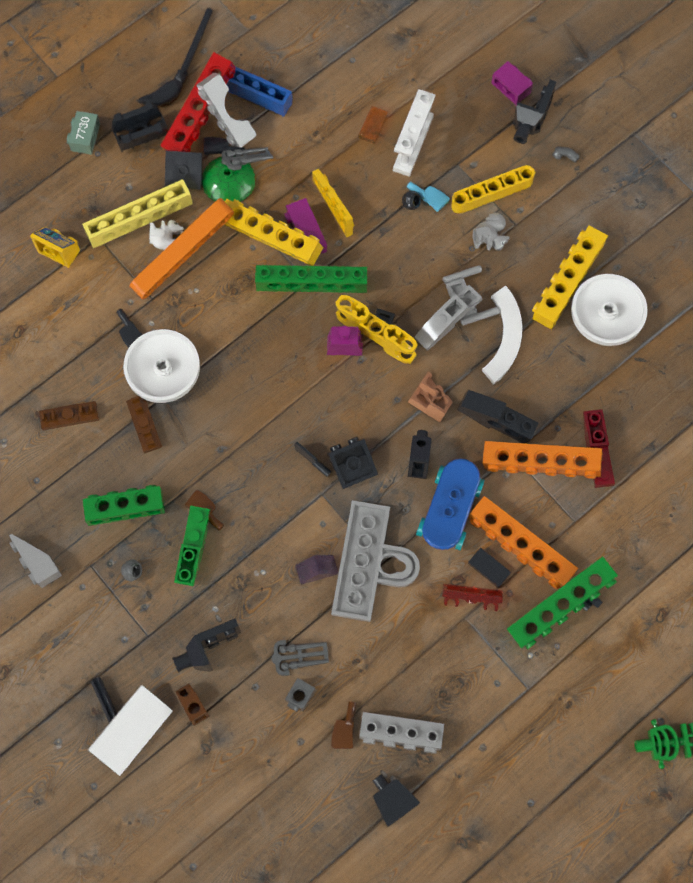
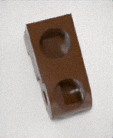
[175,683,210,726]

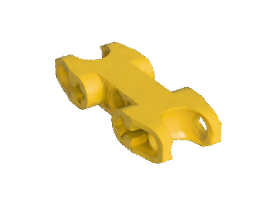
[335,295,417,364]

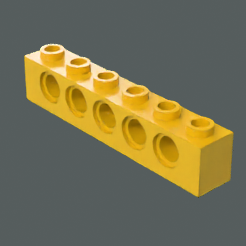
[224,199,323,266]
[532,225,608,330]

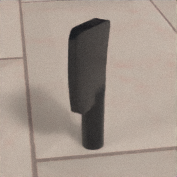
[204,137,245,155]
[116,308,143,348]
[294,442,332,477]

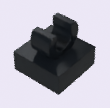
[583,592,603,611]

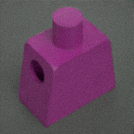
[327,326,363,356]

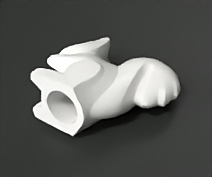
[149,220,184,250]

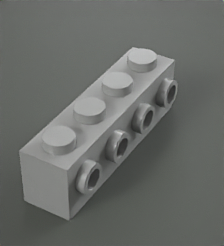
[359,712,444,753]

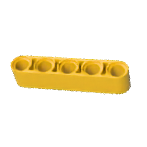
[451,165,535,214]

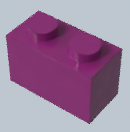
[491,61,533,105]

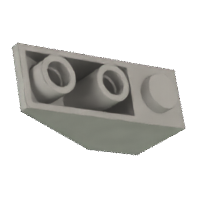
[9,534,62,588]

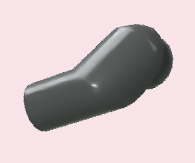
[552,146,580,163]

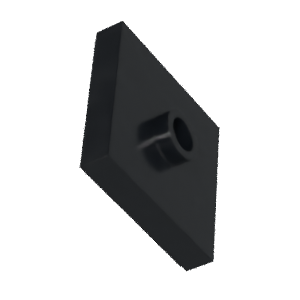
[165,150,203,190]

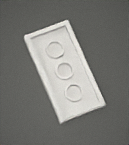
[88,685,173,776]

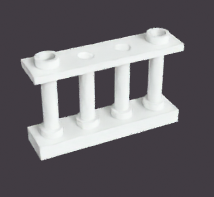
[393,89,435,177]

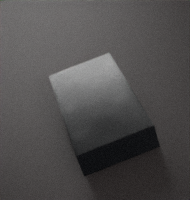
[468,547,511,588]

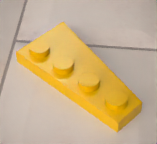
[312,169,354,238]

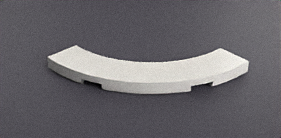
[482,286,522,385]

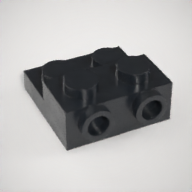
[327,436,378,489]

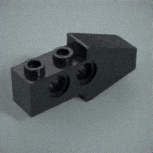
[457,390,539,444]

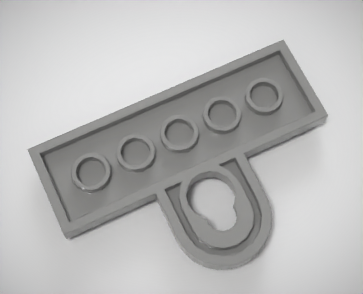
[331,500,420,622]

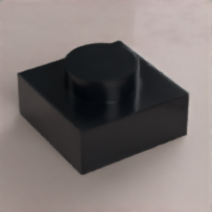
[374,308,395,330]

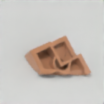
[408,372,453,422]

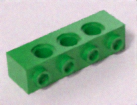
[82,485,165,526]

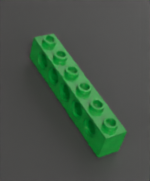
[255,265,367,293]
[507,556,618,650]

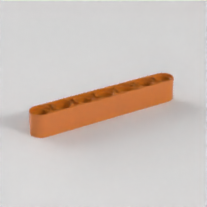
[129,198,234,300]

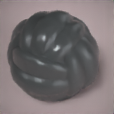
[121,559,142,582]

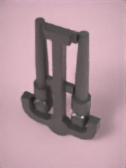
[222,147,273,170]
[272,640,329,676]

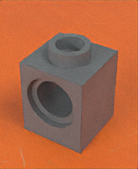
[285,678,316,712]

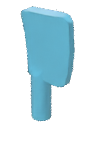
[407,182,450,212]

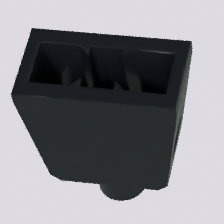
[407,430,432,479]
[372,774,420,828]

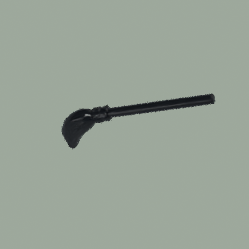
[137,7,213,106]

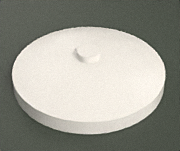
[571,274,647,346]
[124,329,200,403]

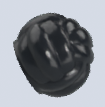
[402,190,421,210]

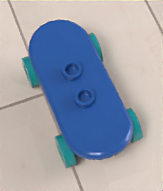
[416,459,485,551]

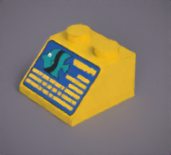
[30,227,80,268]

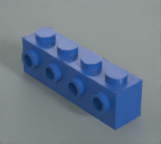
[226,66,293,116]

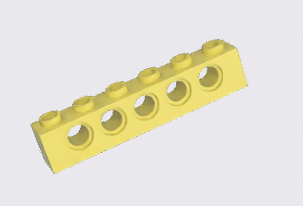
[82,179,193,248]

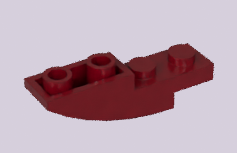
[583,409,615,488]

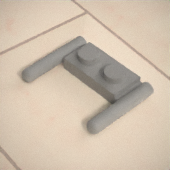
[443,265,500,326]

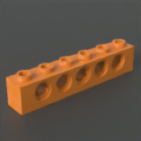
[483,441,602,479]
[469,496,579,589]

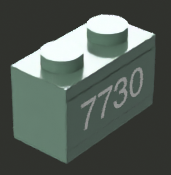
[67,111,100,155]

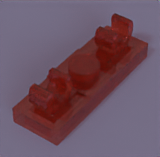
[442,584,503,612]

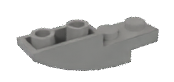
[415,285,482,351]

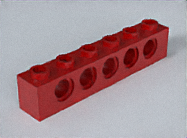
[160,52,236,152]

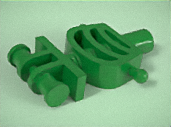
[634,719,693,769]

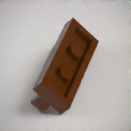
[126,396,162,454]
[39,401,99,430]

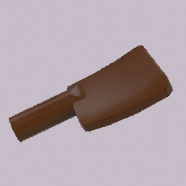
[185,490,224,531]
[331,701,356,749]

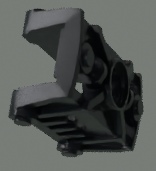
[111,102,169,153]

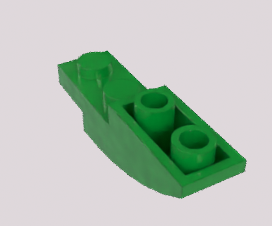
[174,505,211,586]

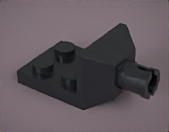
[513,79,557,144]
[172,618,241,672]

